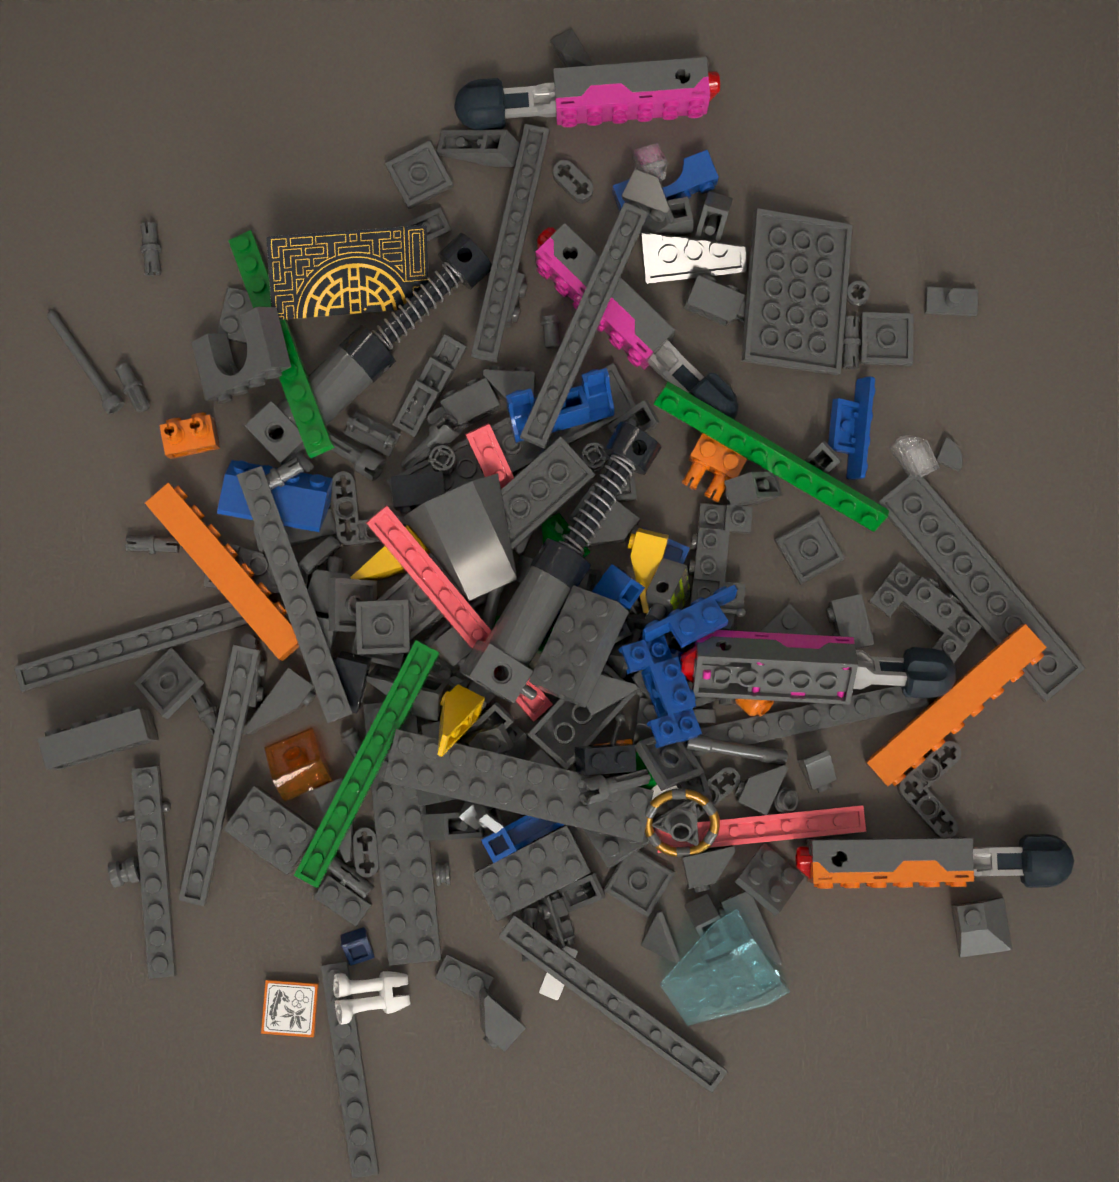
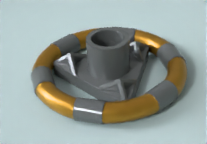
[645,788,720,857]

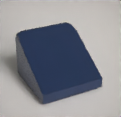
[340,927,375,966]

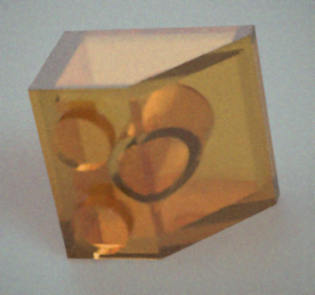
[264,727,332,801]

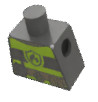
[646,558,691,622]

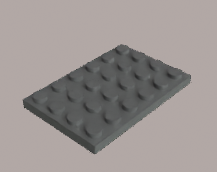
[741,208,853,376]

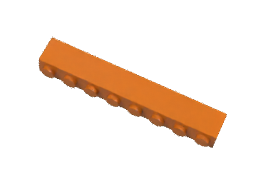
[145,483,299,661]
[865,624,1047,786]

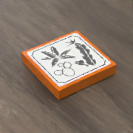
[261,979,319,1038]

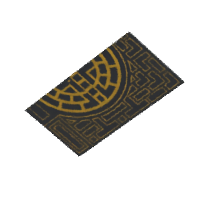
[266,225,429,320]

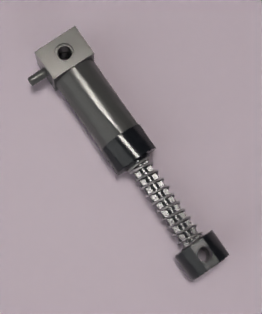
[245,233,492,472]
[458,421,662,703]

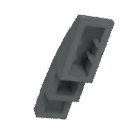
[393,334,468,437]

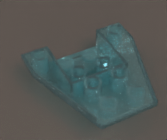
[660,909,790,1026]

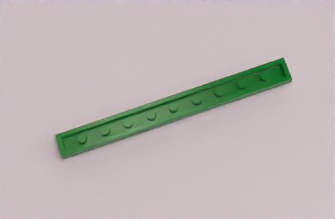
[228,230,335,458]
[654,381,889,532]
[294,640,440,888]

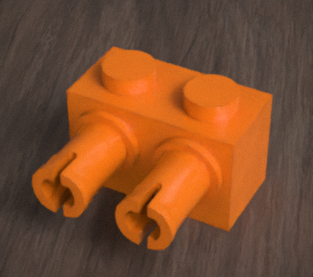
[159,412,220,459]
[681,433,747,502]

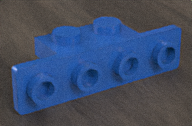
[828,376,875,480]
[642,585,738,648]

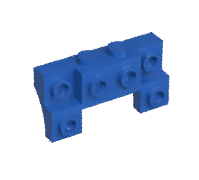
[506,368,614,442]
[618,636,702,748]

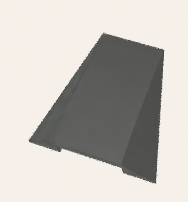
[403,474,517,601]

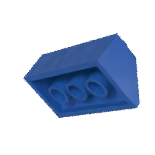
[217,460,333,532]

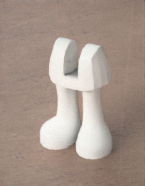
[333,971,411,1025]

